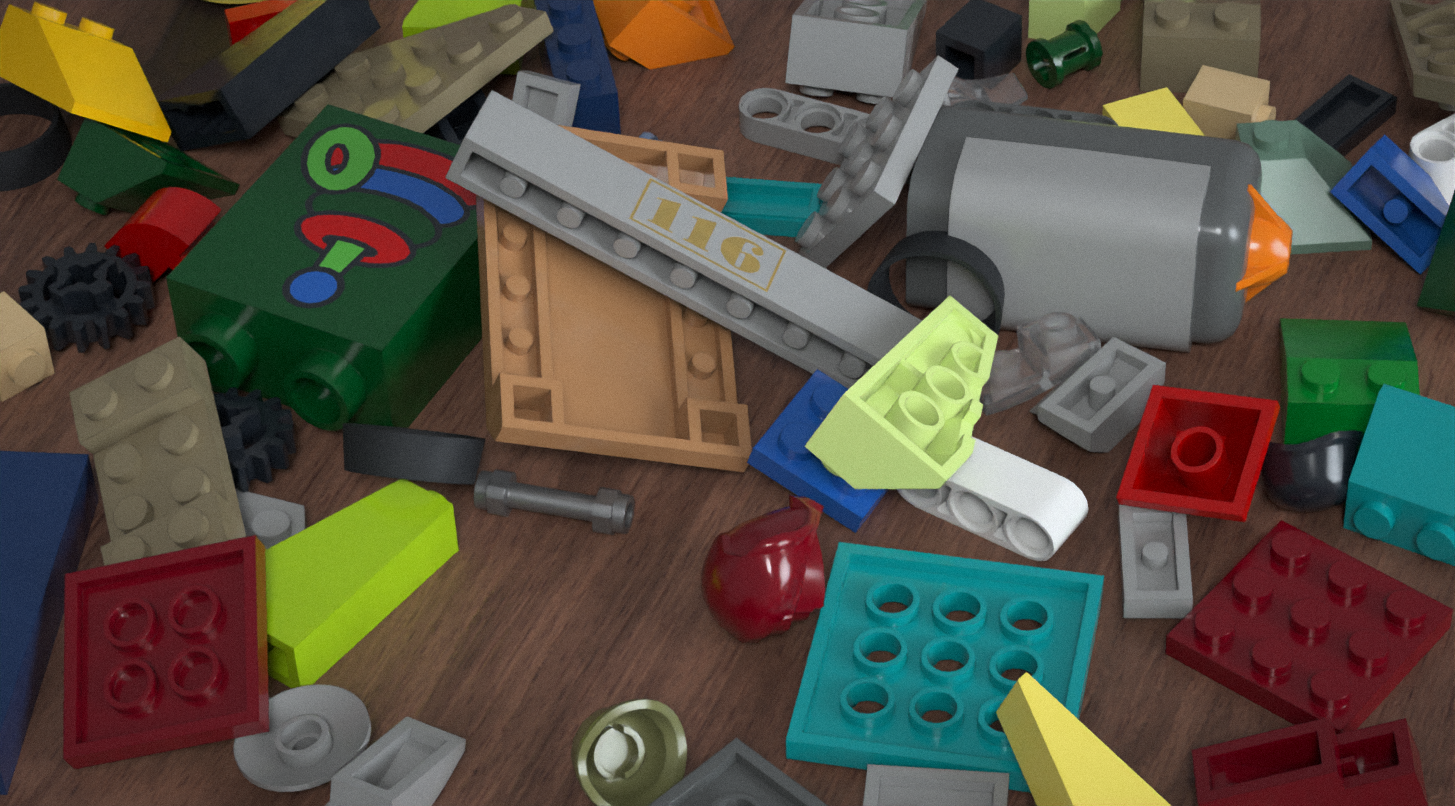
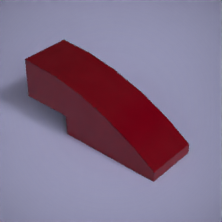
[1192,717,1428,806]

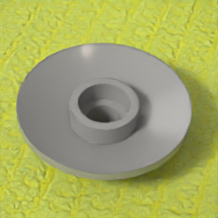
[233,684,371,792]

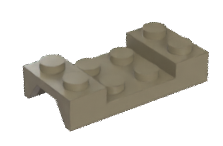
[69,337,246,566]

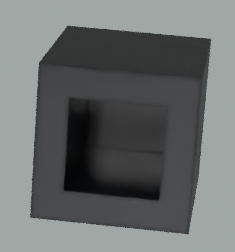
[936,0,1022,97]

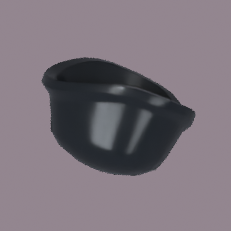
[1261,430,1365,513]

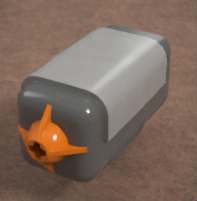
[906,100,1293,353]

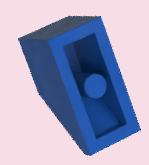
[1330,135,1449,275]

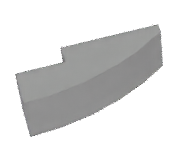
[325,717,466,806]

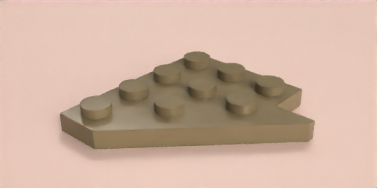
[1390,0,1455,111]
[276,4,554,137]

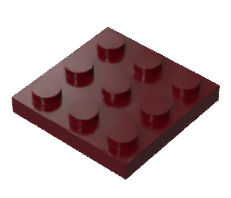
[1165,520,1453,734]
[63,535,269,769]

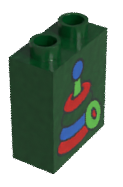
[166,104,482,431]

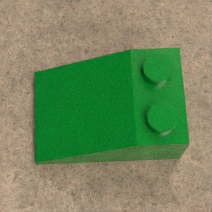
[1279,318,1420,444]

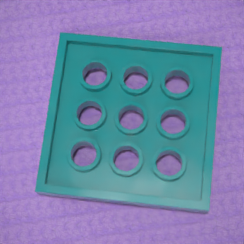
[785,542,1104,793]

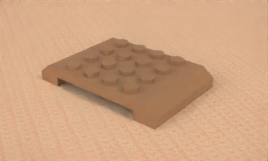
[476,125,752,472]

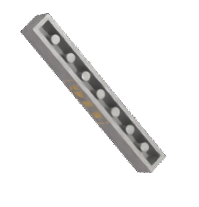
[445,90,922,389]

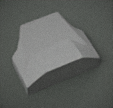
[1029,337,1166,453]

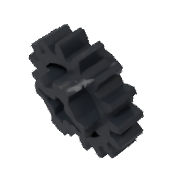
[18,243,155,353]
[213,387,297,493]

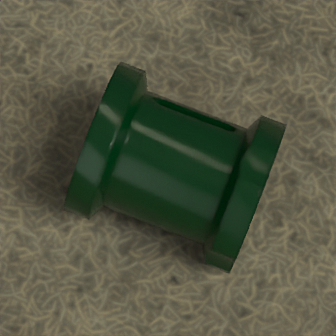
[1026,20,1103,89]

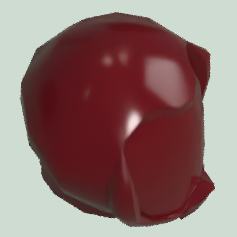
[701,495,825,643]

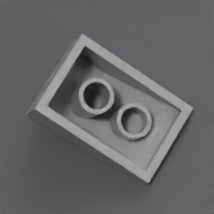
[785,0,927,104]

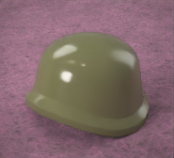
[571,698,687,806]

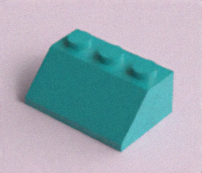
[1343,384,1455,566]

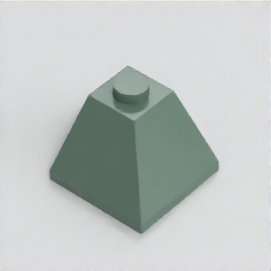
[1235,120,1372,255]

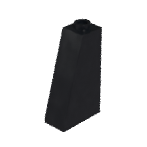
[156,0,381,151]

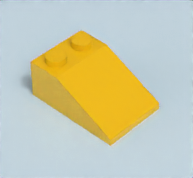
[0,1,172,143]

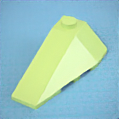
[804,296,998,489]

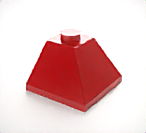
[1116,385,1280,522]

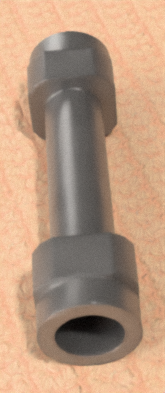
[474,469,635,535]

